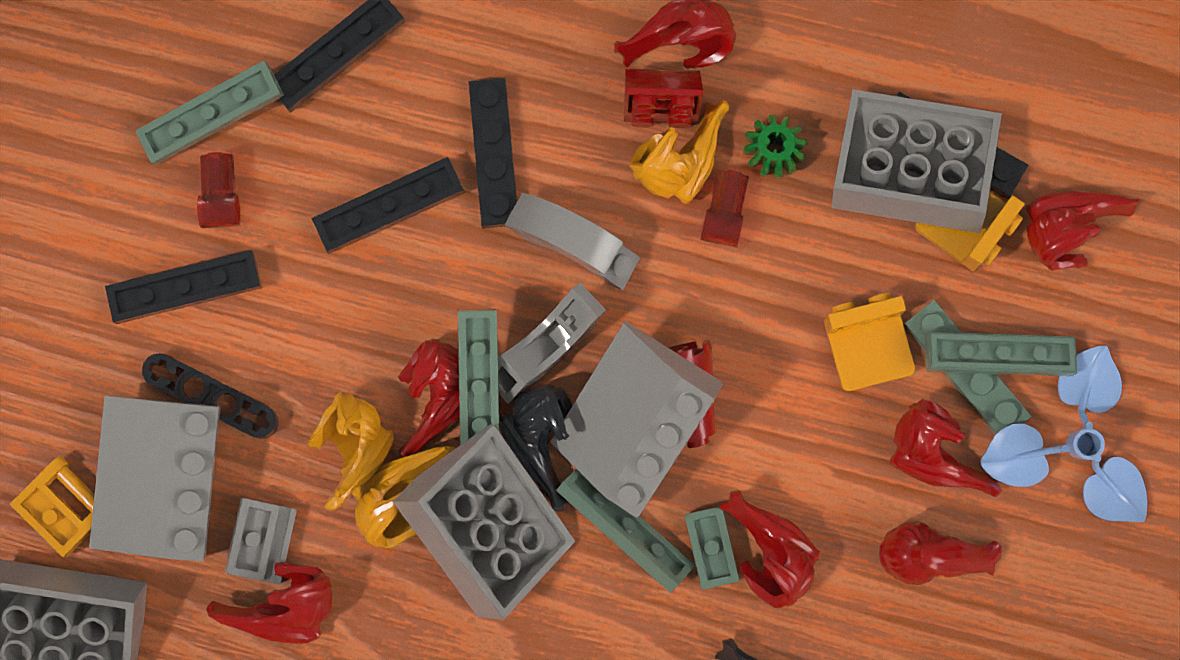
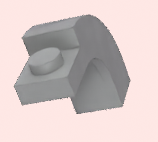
[505,193,640,290]
[498,283,606,404]

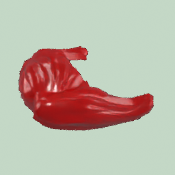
[614,0,736,69]
[1026,191,1140,271]
[398,338,460,458]
[890,399,1002,497]
[719,490,820,608]
[879,522,1002,585]
[206,562,332,644]

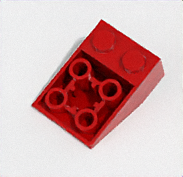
[624,69,703,128]

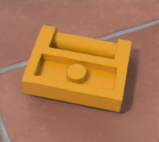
[9,456,95,558]

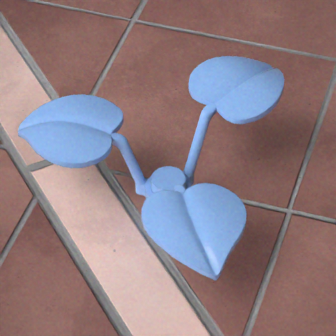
[980,346,1147,523]

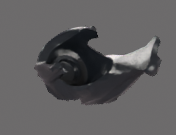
[499,384,572,511]

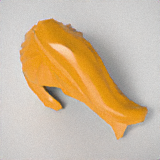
[629,100,729,205]
[307,392,394,511]
[352,446,455,548]

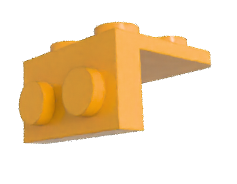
[915,192,1024,271]
[823,293,915,392]

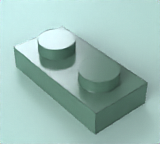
[684,507,739,590]

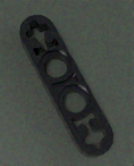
[142,353,279,439]

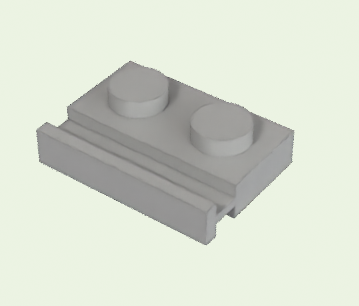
[224,498,297,584]

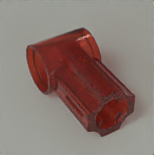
[197,152,241,229]
[700,170,749,248]

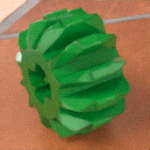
[743,114,807,179]

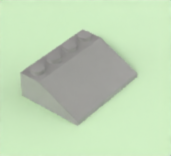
[831,89,1002,233]
[550,321,724,518]
[89,396,221,562]
[393,425,575,620]
[0,559,147,660]

